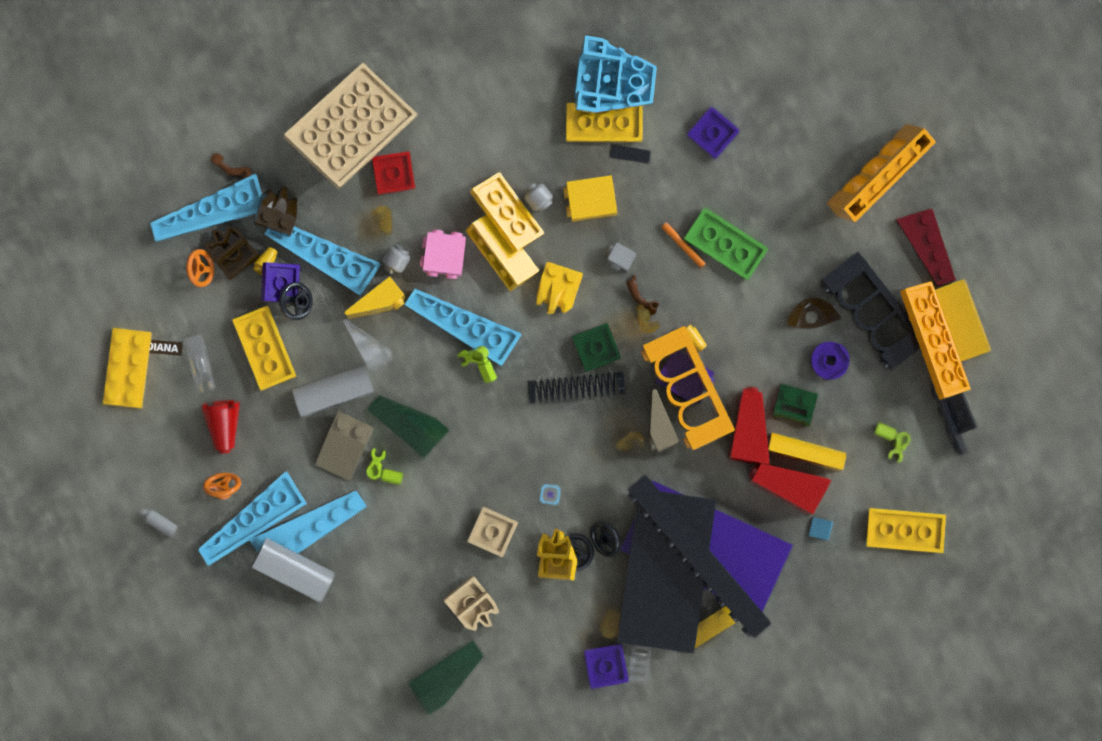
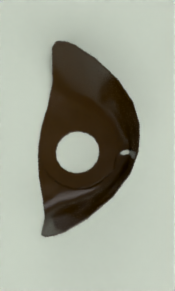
[787,297,841,329]

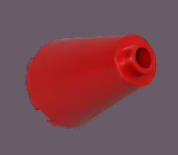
[201,400,240,454]

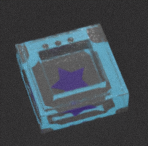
[539,484,561,505]

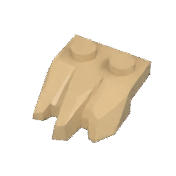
[443,575,499,631]

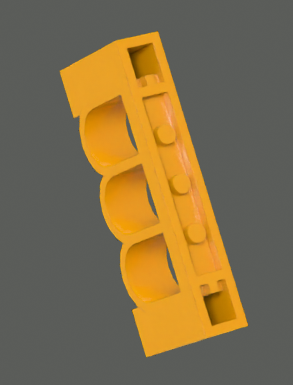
[826,124,936,222]
[640,326,735,451]

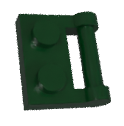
[772,384,818,427]

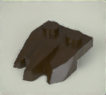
[254,187,297,237]
[204,226,260,281]

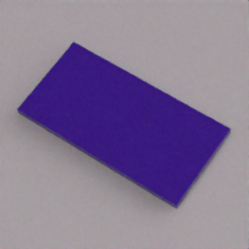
[620,480,793,612]

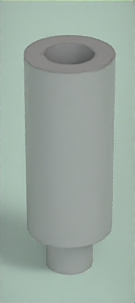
[140,508,178,538]

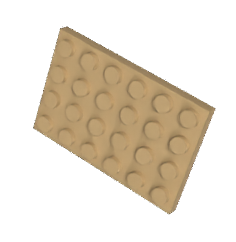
[283,63,418,190]

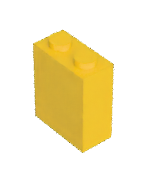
[563,175,617,222]

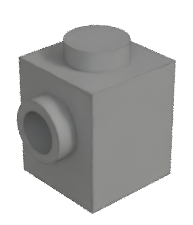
[606,243,637,272]

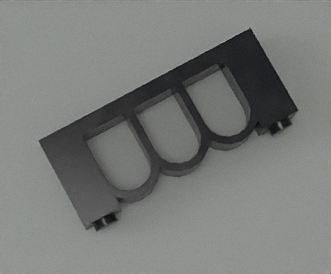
[820,251,920,371]

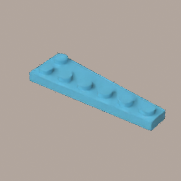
[150,174,262,242]
[264,226,381,296]
[405,289,522,367]
[198,471,307,566]
[249,491,367,554]

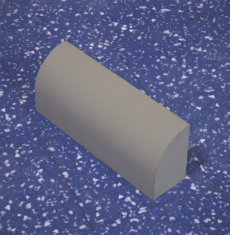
[292,364,375,418]
[251,537,335,603]

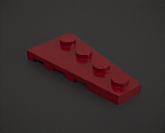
[895,208,956,286]

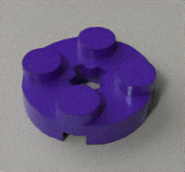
[811,342,849,380]

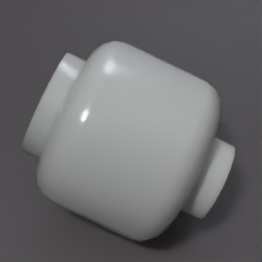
[524,183,553,212]
[382,244,410,274]

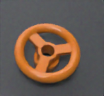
[186,249,214,287]
[203,473,241,500]

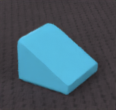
[808,517,833,540]

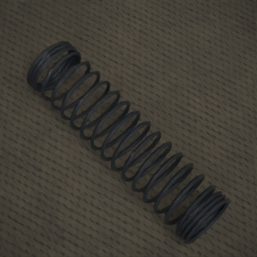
[527,371,625,404]

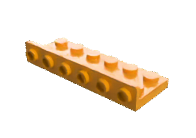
[900,281,971,400]

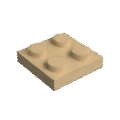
[467,507,518,558]

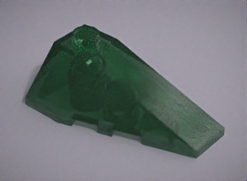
[367,395,450,459]
[408,640,484,715]

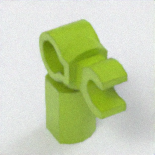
[457,346,497,383]
[874,422,911,463]
[366,448,403,485]

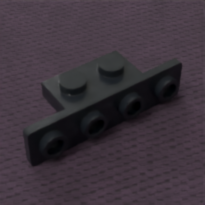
[931,383,978,455]

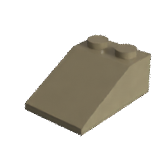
[647,389,679,453]
[315,411,374,481]

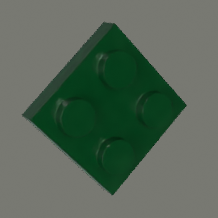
[572,323,622,372]

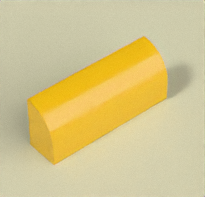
[466,215,539,292]
[935,279,992,362]
[768,432,846,472]

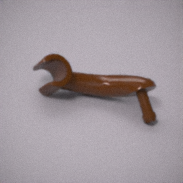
[211,153,251,178]
[626,275,659,316]

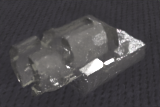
[183,334,216,394]

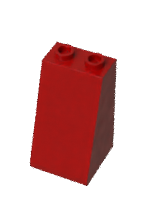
[728,386,769,465]
[748,463,832,516]

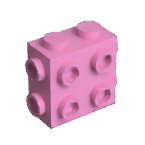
[420,230,466,279]

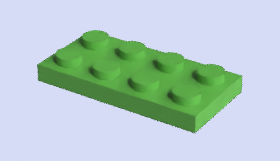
[684,207,769,281]

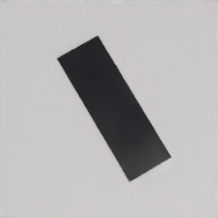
[610,145,651,164]

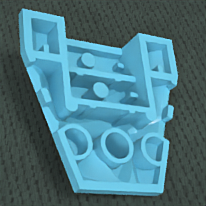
[574,35,657,113]

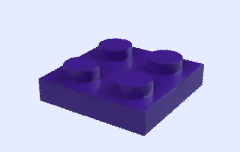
[687,106,740,160]
[261,262,300,303]
[584,644,629,689]

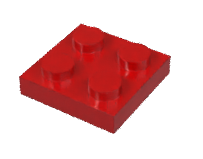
[372,151,416,195]

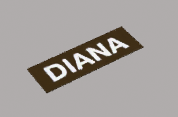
[149,340,183,356]

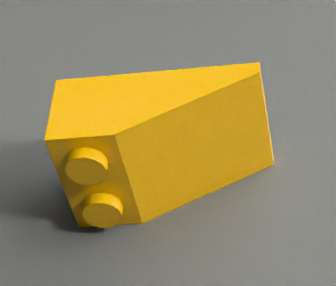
[344,277,406,319]

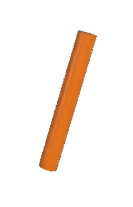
[661,222,706,268]

